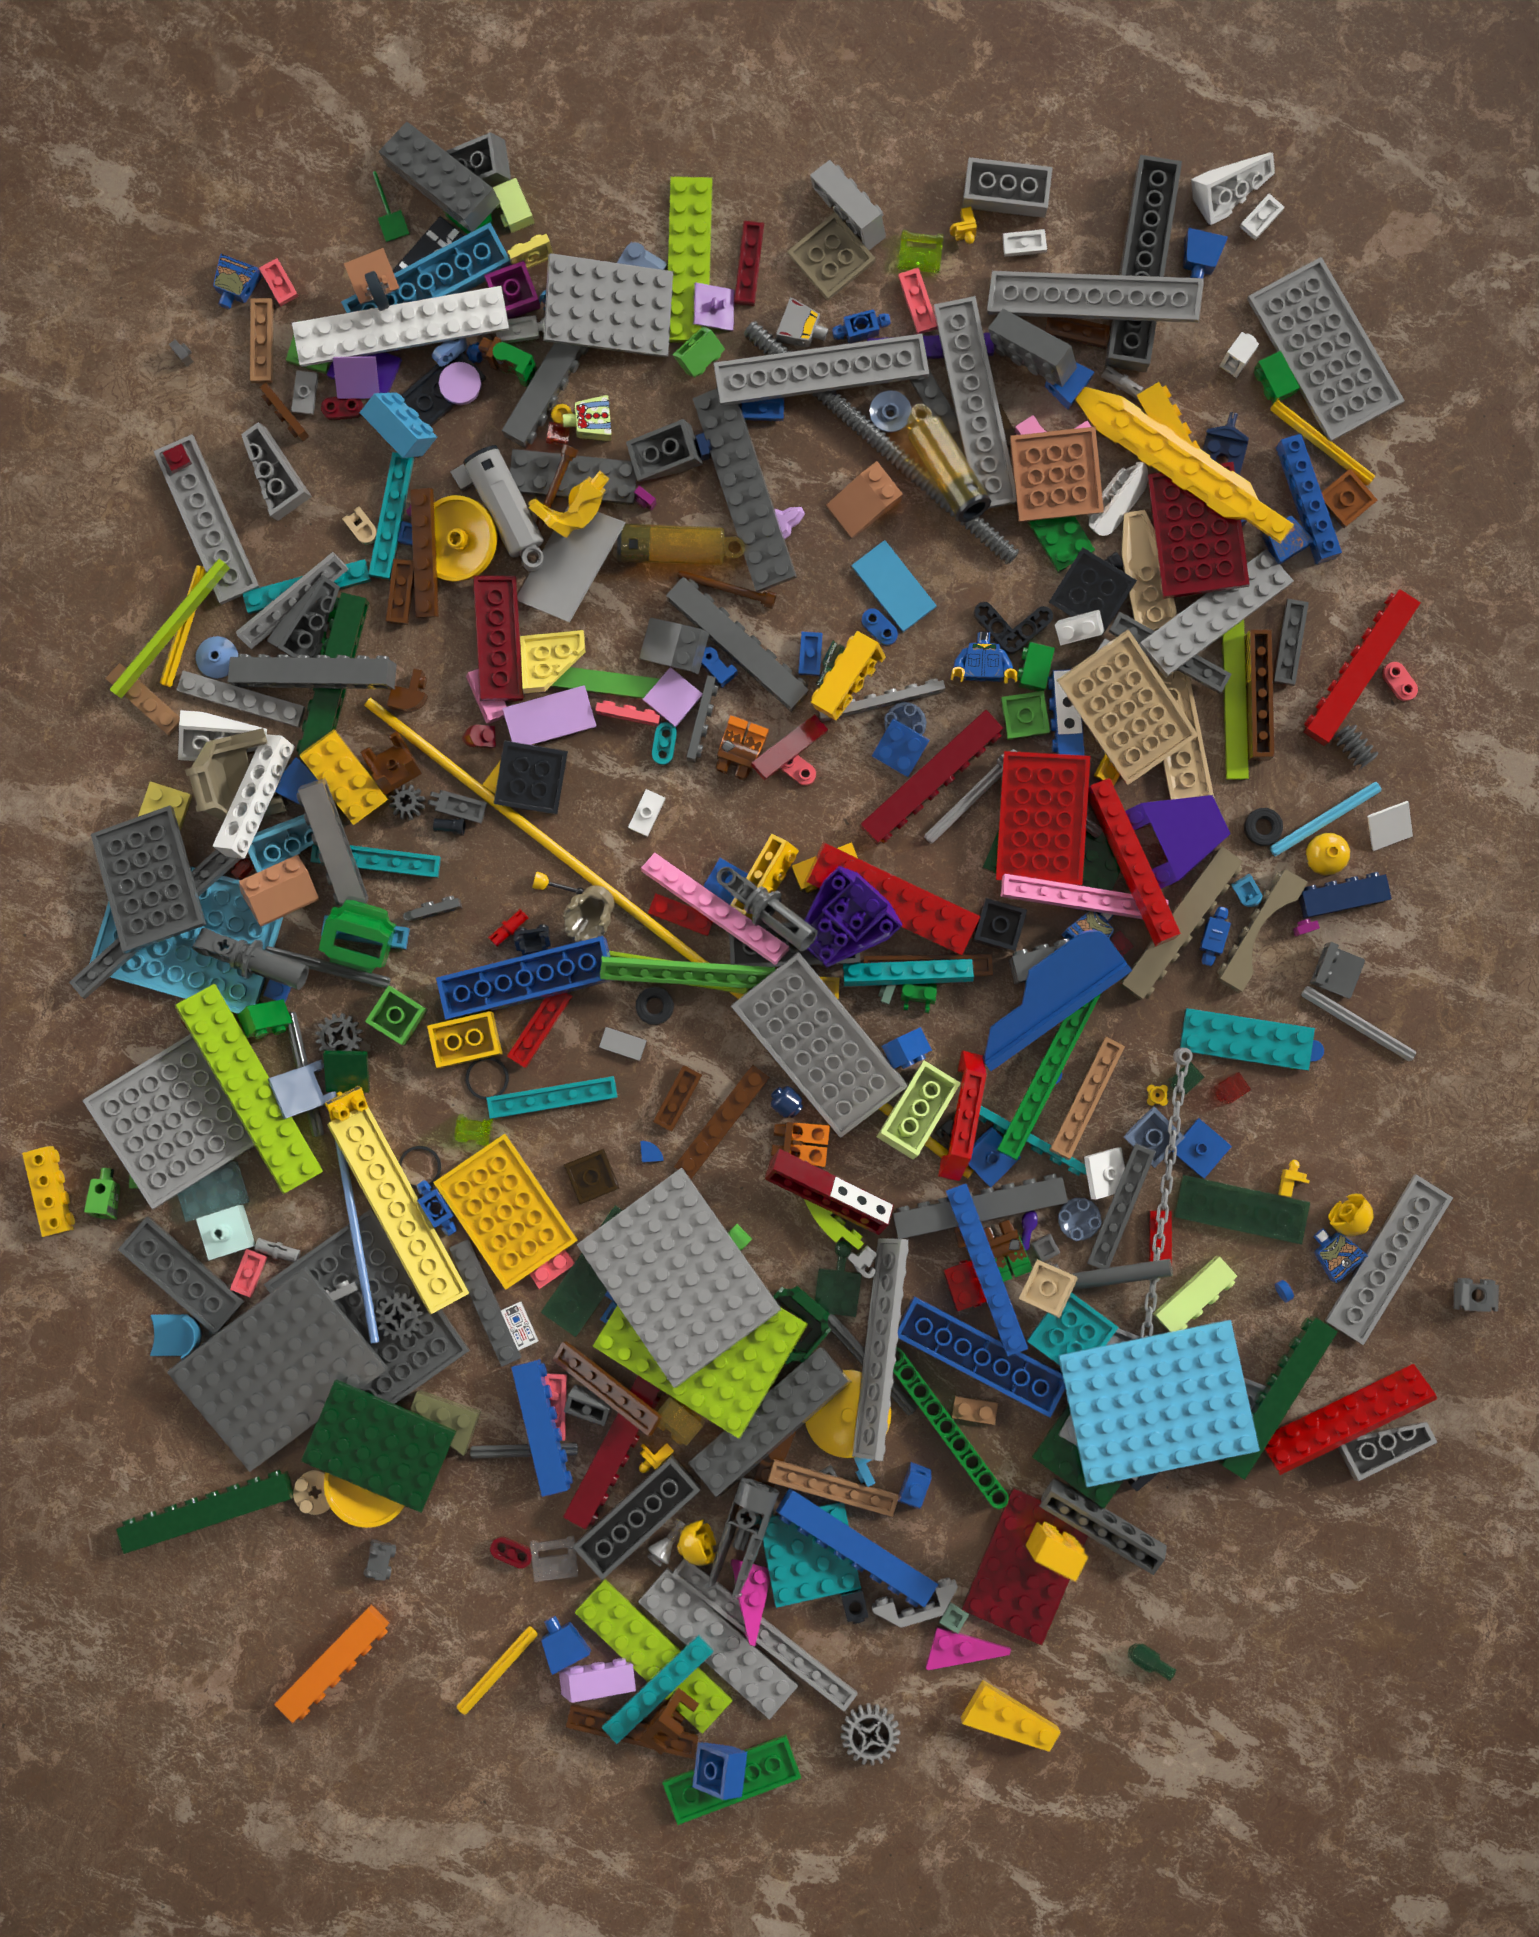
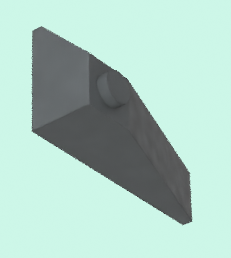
[267,575,340,658]

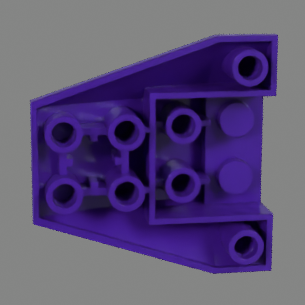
[804,866,902,967]

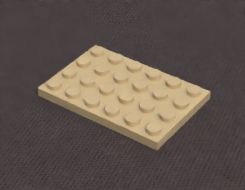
[1056,630,1198,785]

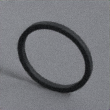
[466,1057,509,1100]
[398,1146,441,1189]

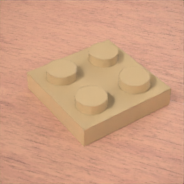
[1019,1259,1078,1318]

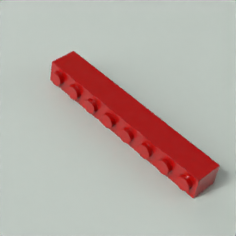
[1303,589,1421,746]
[1088,778,1181,947]

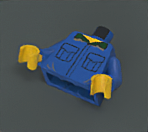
[950,632,1017,684]

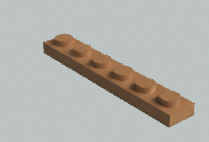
[1050,1037,1125,1160]
[767,1459,899,1517]

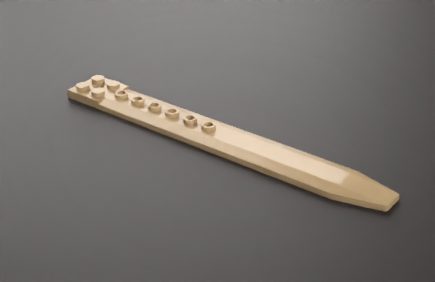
[1121,510,1214,800]

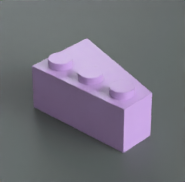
[559,1658,636,1703]

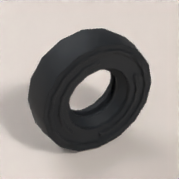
[1244,808,1283,846]
[635,987,674,1025]

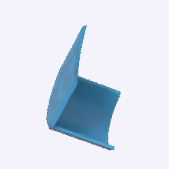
[150,1314,202,1359]

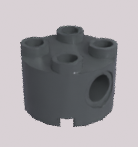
[1453,1278,1499,1312]

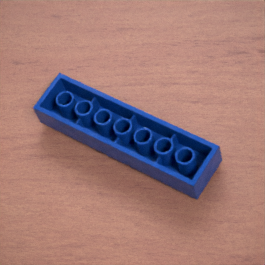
[436,936,615,1021]
[898,1296,1065,1418]

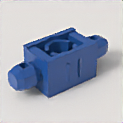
[832,309,891,344]
[1199,906,1231,966]
[417,1180,456,1236]

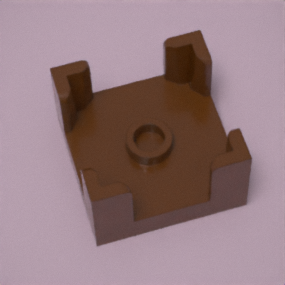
[360,731,422,795]
[640,1687,699,1755]

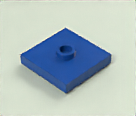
[1171,1118,1232,1179]
[968,1127,1021,1187]

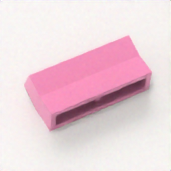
[466,669,507,724]

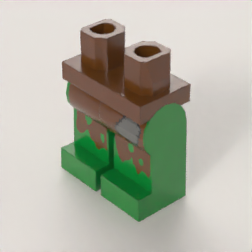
[478,336,537,387]
[983,1219,1033,1282]

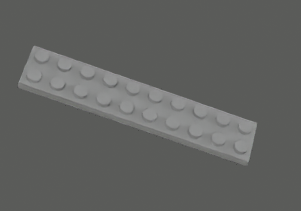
[987,271,1204,323]
[933,296,1016,509]
[714,334,929,406]
[852,1239,909,1461]

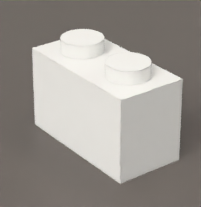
[1220,332,1259,378]
[1055,610,1104,645]

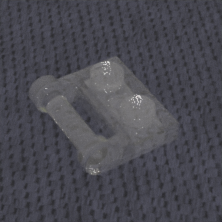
[530,1536,579,1582]

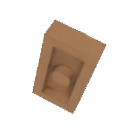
[951,1396,998,1425]

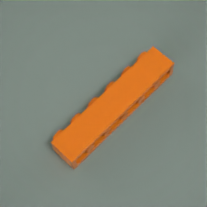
[274,1604,389,1723]

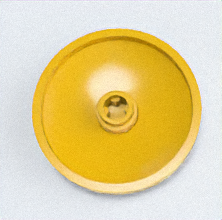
[434,495,497,582]
[805,1369,891,1458]
[324,1472,405,1528]

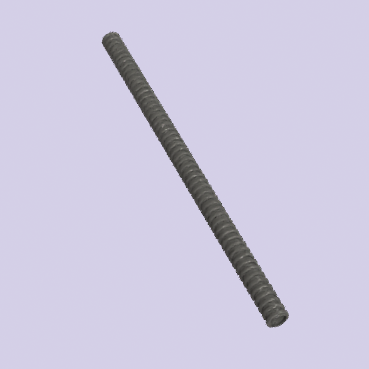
[744,321,1019,565]

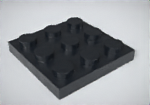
[1049,547,1137,635]
[494,740,568,814]

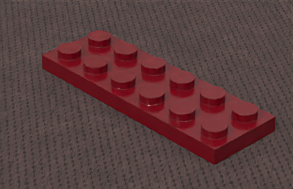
[473,576,523,701]

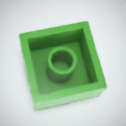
[365,985,428,1046]

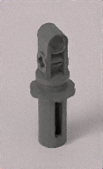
[717,867,818,951]
[192,928,309,990]

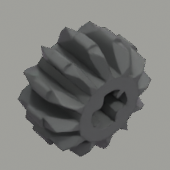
[389,784,425,820]

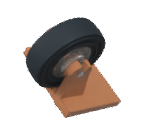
[344,248,400,311]

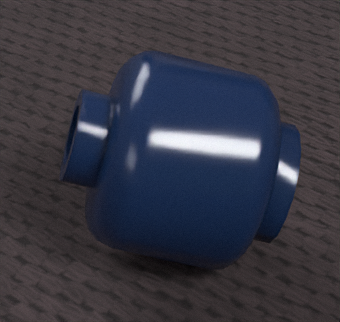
[771,1086,803,1118]

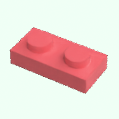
[259,258,299,306]
[230,1249,268,1297]
[530,1249,575,1289]

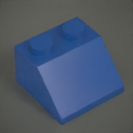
[693,1742,747,1800]

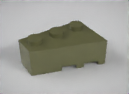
[410,1390,481,1456]

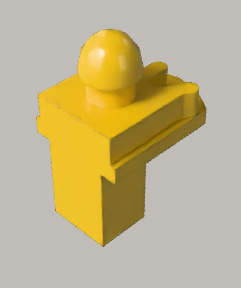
[949,207,977,244]
[1278,1160,1310,1197]
[639,1443,674,1473]

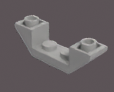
[872,1578,958,1628]

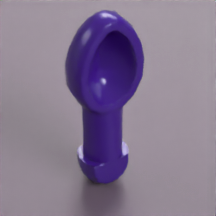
[1021,1210,1038,1251]

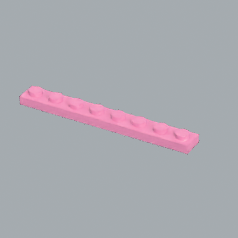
[641,853,789,965]
[1001,874,1168,919]

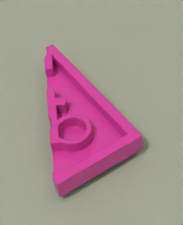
[730,1559,770,1647]
[925,1627,1011,1670]

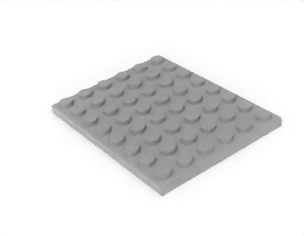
[577,1168,782,1388]

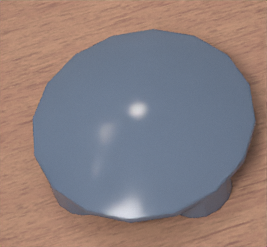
[884,702,927,735]
[1058,1198,1101,1241]

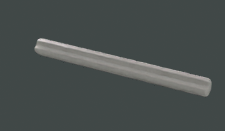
[924,749,1017,844]
[1301,986,1416,1061]

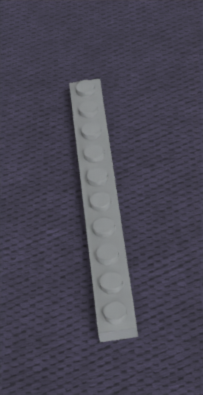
[671,1558,858,1712]

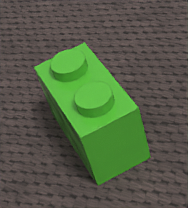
[673,327,725,377]

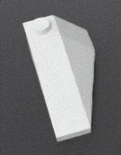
[1191,152,1275,225]
[178,710,267,761]

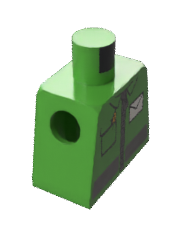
[84,1168,120,1220]

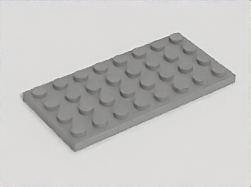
[1247,257,1405,442]
[731,952,908,1138]

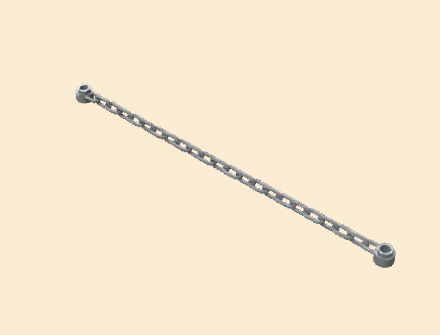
[1140,1047,1193,1338]

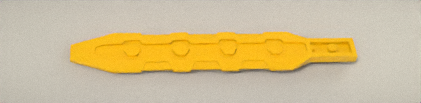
[1075,387,1294,544]

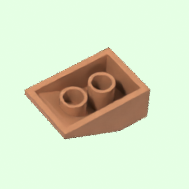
[826,461,903,539]

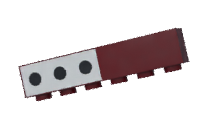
[765,1149,894,1235]

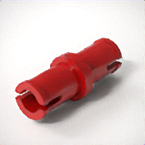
[488,909,529,947]

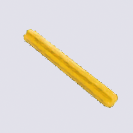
[457,1626,538,1715]

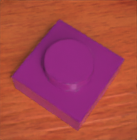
[634,486,657,511]
[1292,918,1320,937]

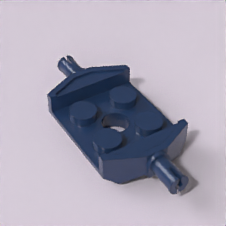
[1202,412,1249,476]

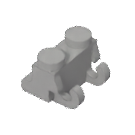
[847,1245,877,1278]

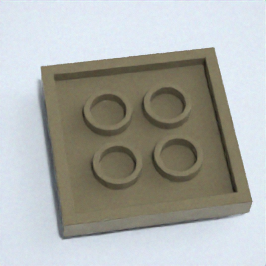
[787,212,876,301]

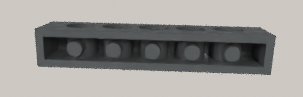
[1040,1478,1167,1575]

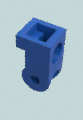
[701,647,738,688]

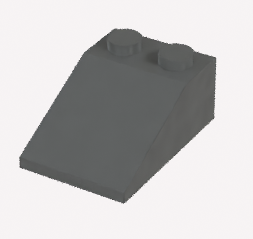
[446,132,511,187]
[626,419,703,482]
[639,618,709,674]

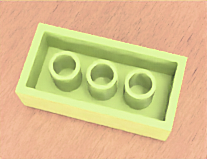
[877,1061,960,1159]

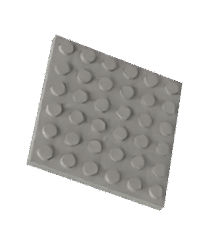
[82,1034,255,1210]

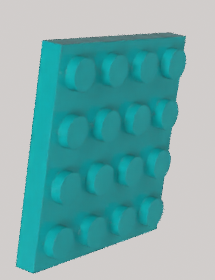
[759,1502,861,1608]

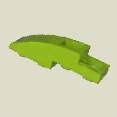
[804,1199,864,1250]

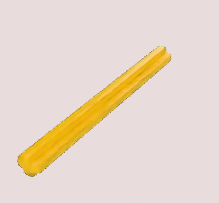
[1270,401,1375,485]
[160,565,206,687]

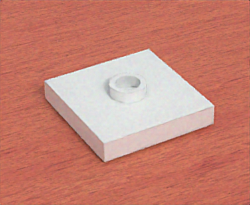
[1084,1148,1125,1199]

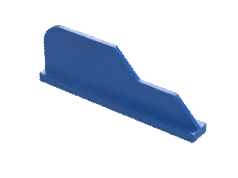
[983,930,1132,1071]

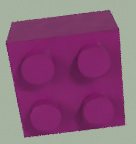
[485,261,541,319]

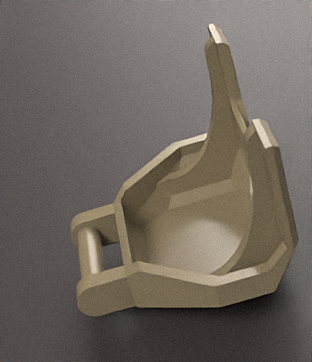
[185,728,286,822]

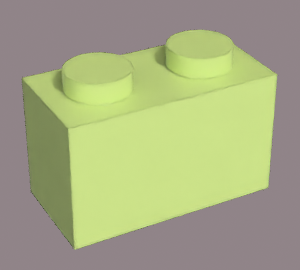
[493,178,534,233]

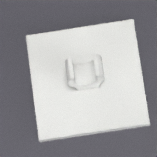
[1367,801,1413,851]

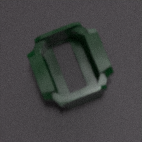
[772,1285,831,1364]

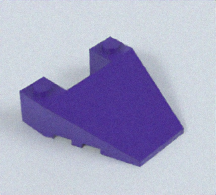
[1125,795,1231,889]

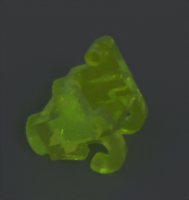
[454,1114,494,1145]

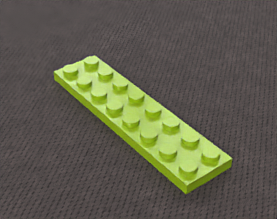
[668,177,712,343]
[575,1579,732,1734]

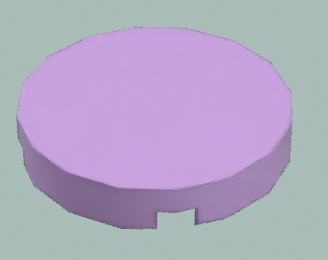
[439,362,482,405]

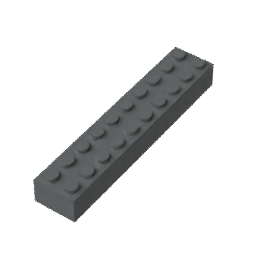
[1105,155,1182,372]

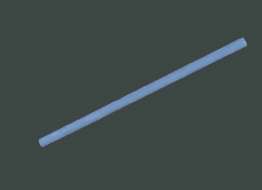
[334,1138,379,1343]

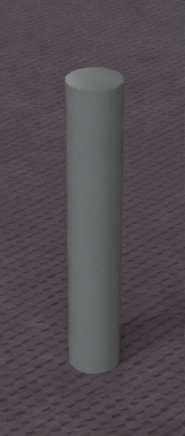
[1071,1259,1173,1291]

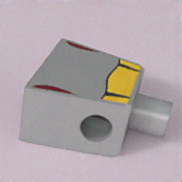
[776,297,829,347]

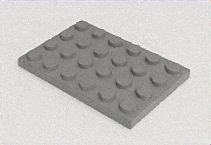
[543,253,673,358]

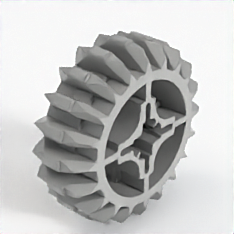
[841,1703,900,1765]

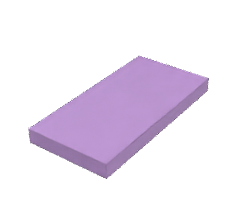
[502,685,596,745]

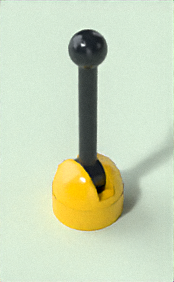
[532,872,584,895]

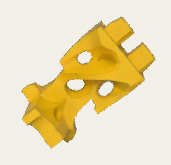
[528,471,609,538]

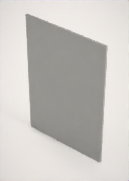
[517,505,626,623]

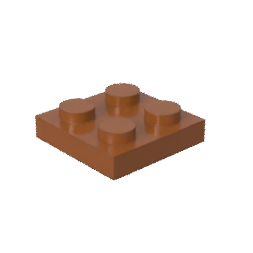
[1321,469,1378,529]

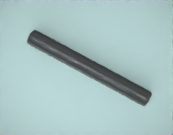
[470,1443,578,1459]

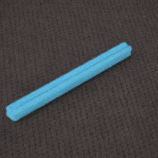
[1270,782,1381,856]

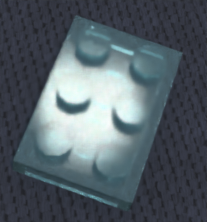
[178,1161,249,1222]

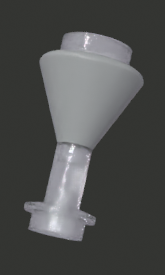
[647,1518,687,1567]

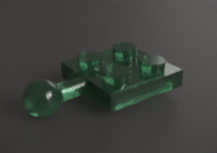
[815,1241,862,1317]

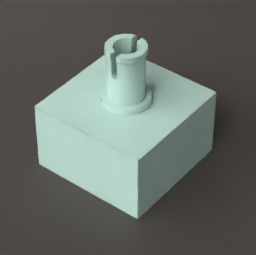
[196,1205,256,1260]

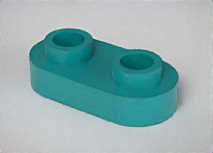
[652,722,677,765]

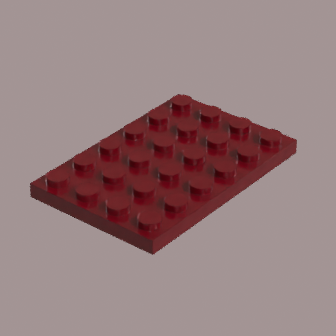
[1148,462,1250,599]
[961,1487,1088,1646]

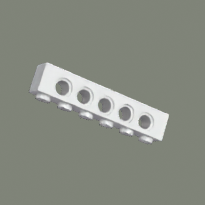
[213,734,295,859]

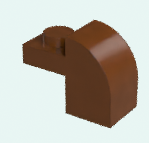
[387,668,428,713]

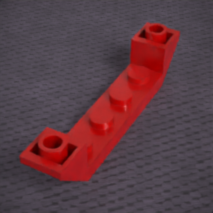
[938,1050,987,1181]

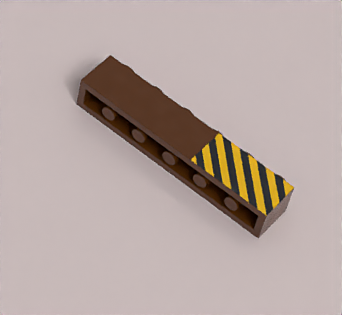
[1245,630,1274,761]

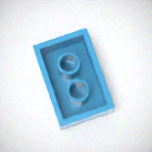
[360,392,437,458]

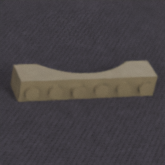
[1217,869,1308,993]

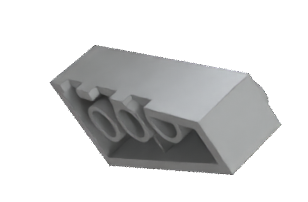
[810,160,886,250]
[241,422,312,521]
[1338,1422,1437,1481]

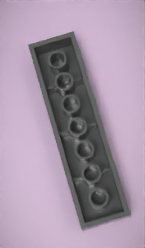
[689,1347,852,1497]

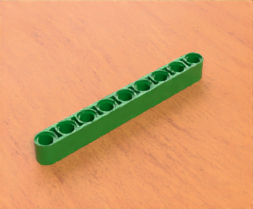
[893,1346,1009,1509]

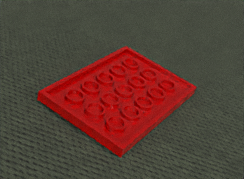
[996,751,1090,885]

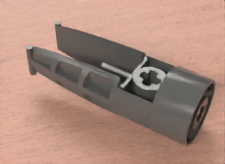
[705,1478,779,1600]

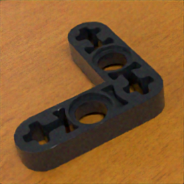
[974,602,1053,654]

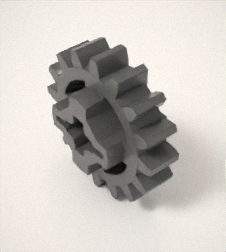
[315,1013,363,1051]
[375,1293,424,1340]

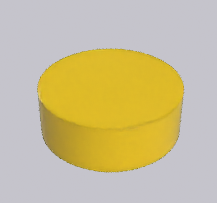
[551,404,572,427]

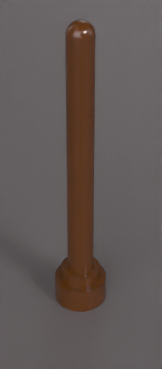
[536,444,579,533]
[677,570,777,609]

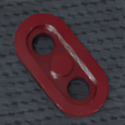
[321,397,364,420]
[490,1536,533,1569]

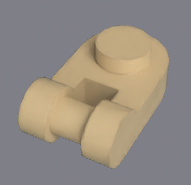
[342,506,377,545]

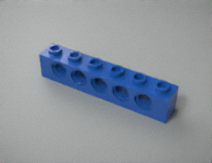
[1276,434,1342,565]

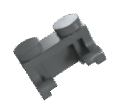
[364,1539,396,1581]

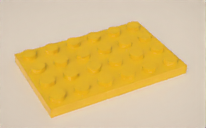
[433,1133,578,1290]

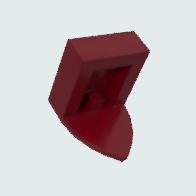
[462,725,496,748]

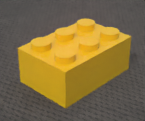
[427,1011,502,1069]

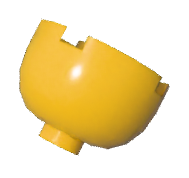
[1306,833,1350,876]
[1328,1193,1373,1237]
[677,1520,717,1566]

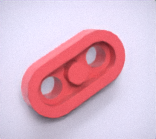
[1382,662,1418,701]
[781,755,816,786]

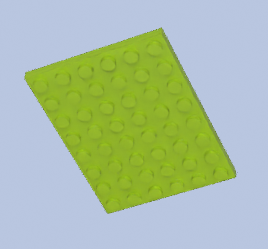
[593,1305,808,1439]

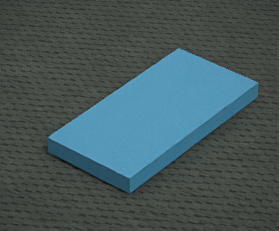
[851,540,937,632]

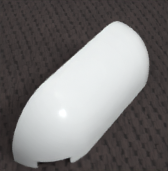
[1088,462,1148,536]

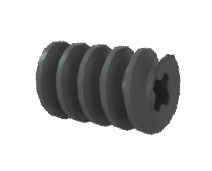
[1332,724,1379,771]

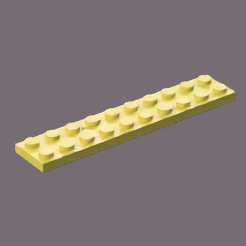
[327,1107,469,1315]

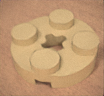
[293,1469,330,1515]

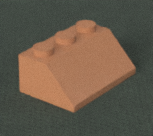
[239,855,319,927]

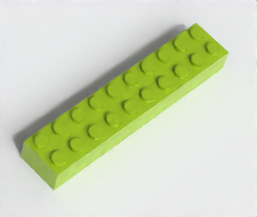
[175,984,323,1194]

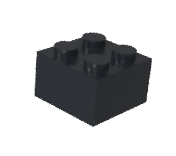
[972,898,1027,953]

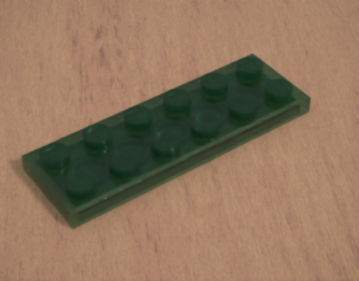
[1174,1175,1310,1245]
[541,1205,623,1337]

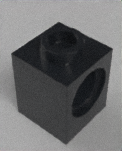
[841,1587,869,1624]

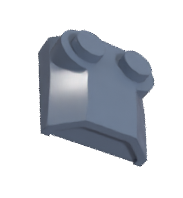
[617,242,668,270]
[1124,1107,1185,1168]

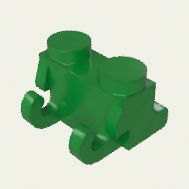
[901,983,937,1014]

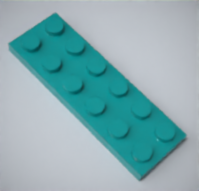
[1180,1008,1315,1071]

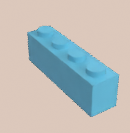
[248,814,314,873]

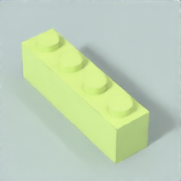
[1152,1256,1237,1332]

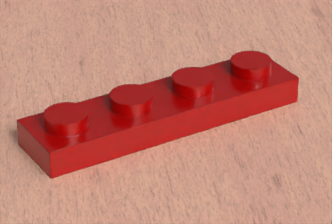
[507,993,573,1068]

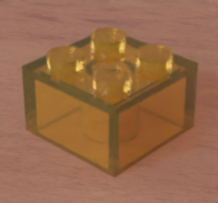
[656,1395,705,1446]

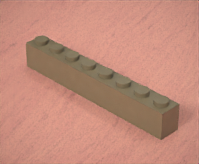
[1119,846,1243,1000]

